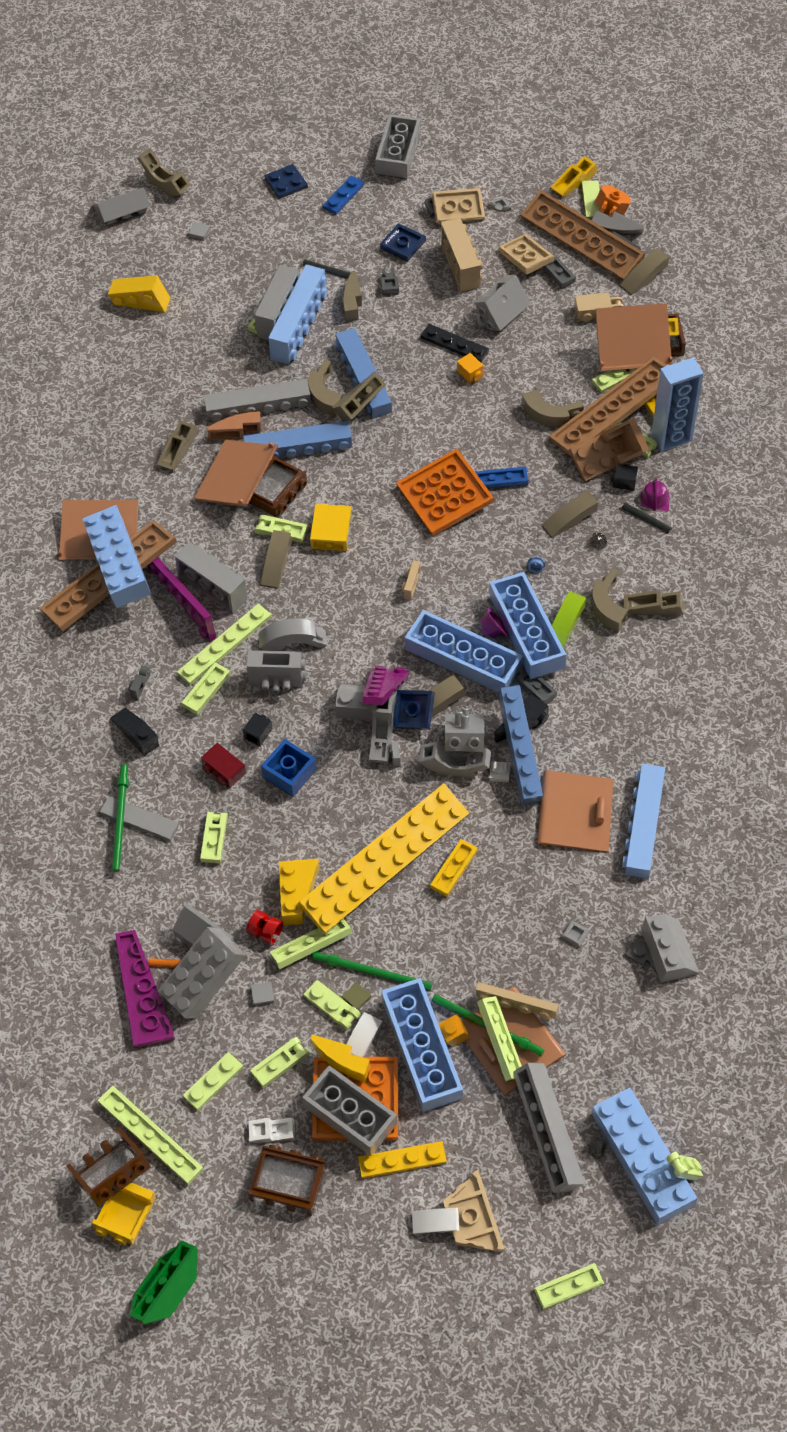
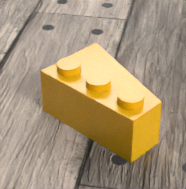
[108,275,170,313]
[279,859,320,926]

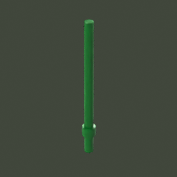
[112,764,129,872]
[312,952,433,991]
[432,994,545,1057]

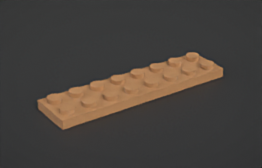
[520,189,645,280]
[549,356,667,456]
[40,520,177,632]

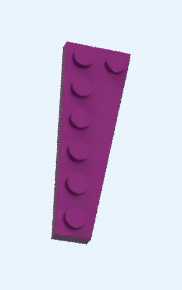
[148,557,216,642]
[362,666,409,705]
[115,930,175,1048]

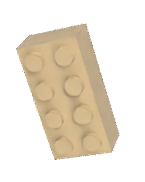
[441,218,482,292]

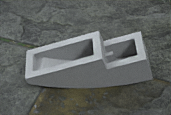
[592,210,644,234]

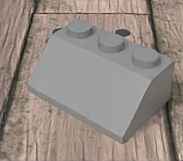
[92,187,150,225]
[335,684,397,721]
[173,903,235,948]
[640,914,699,983]

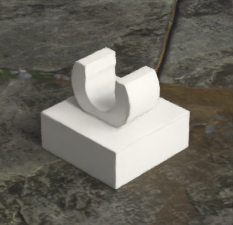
[489,761,510,782]

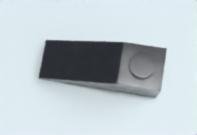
[494,694,549,742]
[110,707,159,756]

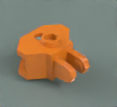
[595,185,632,217]

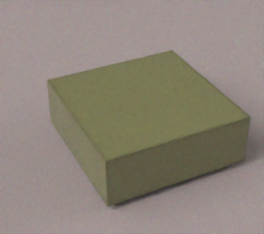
[342,982,371,1010]

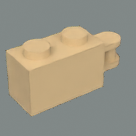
[574,292,624,322]

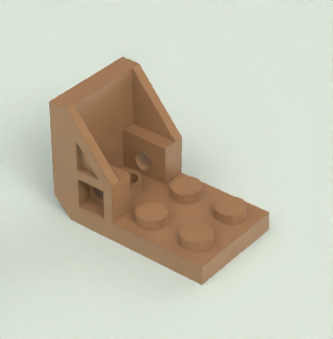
[569,418,649,482]

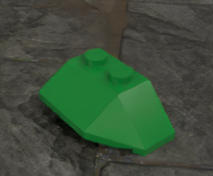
[129,1240,198,1324]

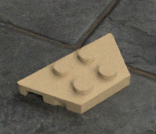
[443,1170,504,1252]

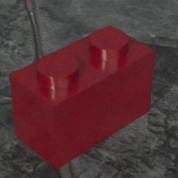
[201,742,246,788]

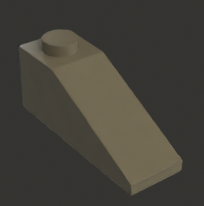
[332,372,386,422]

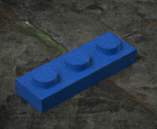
[323,176,364,215]
[474,466,529,489]

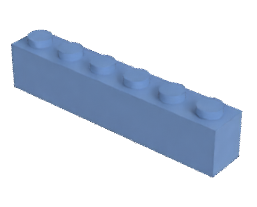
[334,328,392,418]
[243,421,352,458]
[498,685,543,805]

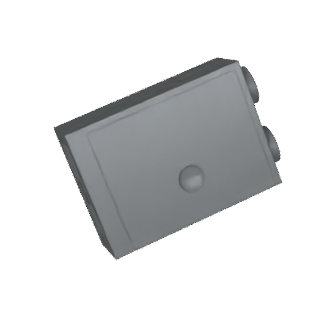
[474,275,531,331]
[247,650,307,693]
[445,707,484,752]

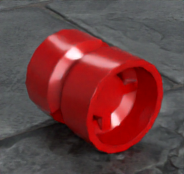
[246,909,284,945]

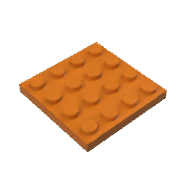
[396,449,495,536]
[312,1057,398,1141]

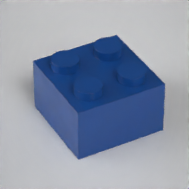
[261,739,317,797]

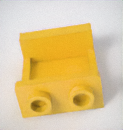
[310,504,352,551]
[91,1182,156,1246]

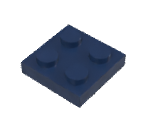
[264,164,308,199]
[380,223,426,262]
[393,690,435,730]

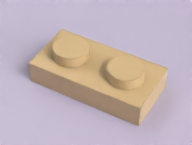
[401,560,421,600]

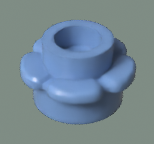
[528,556,545,573]

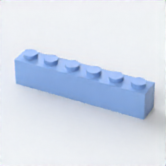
[622,764,665,879]

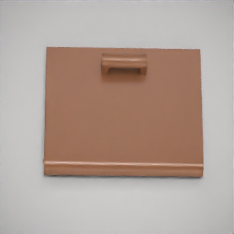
[595,303,673,371]
[194,440,278,507]
[58,500,139,560]
[537,770,614,852]
[463,987,566,1096]

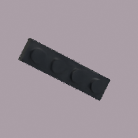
[421,324,489,363]

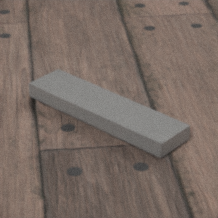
[100,796,179,842]

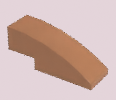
[207,411,261,440]

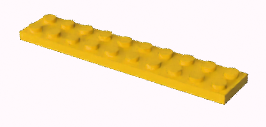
[298,783,469,934]

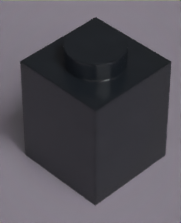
[610,464,638,491]
[243,713,272,747]

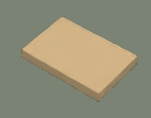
[431,188,485,224]
[498,234,554,274]

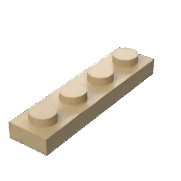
[476,982,559,1020]

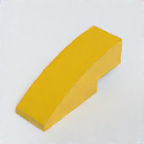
[550,156,598,197]
[310,1035,370,1083]

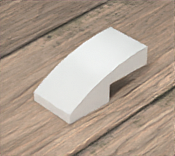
[347,1012,383,1057]
[249,1117,295,1143]
[412,1208,459,1234]

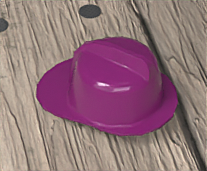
[640,478,670,512]
[480,608,509,638]

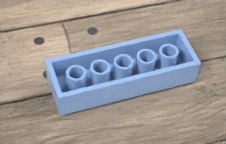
[268,265,328,365]
[651,357,704,452]
[82,505,151,608]
[489,572,566,679]
[405,610,523,693]
[381,978,463,1112]
[592,1088,697,1226]

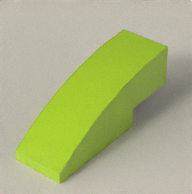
[552,591,586,647]

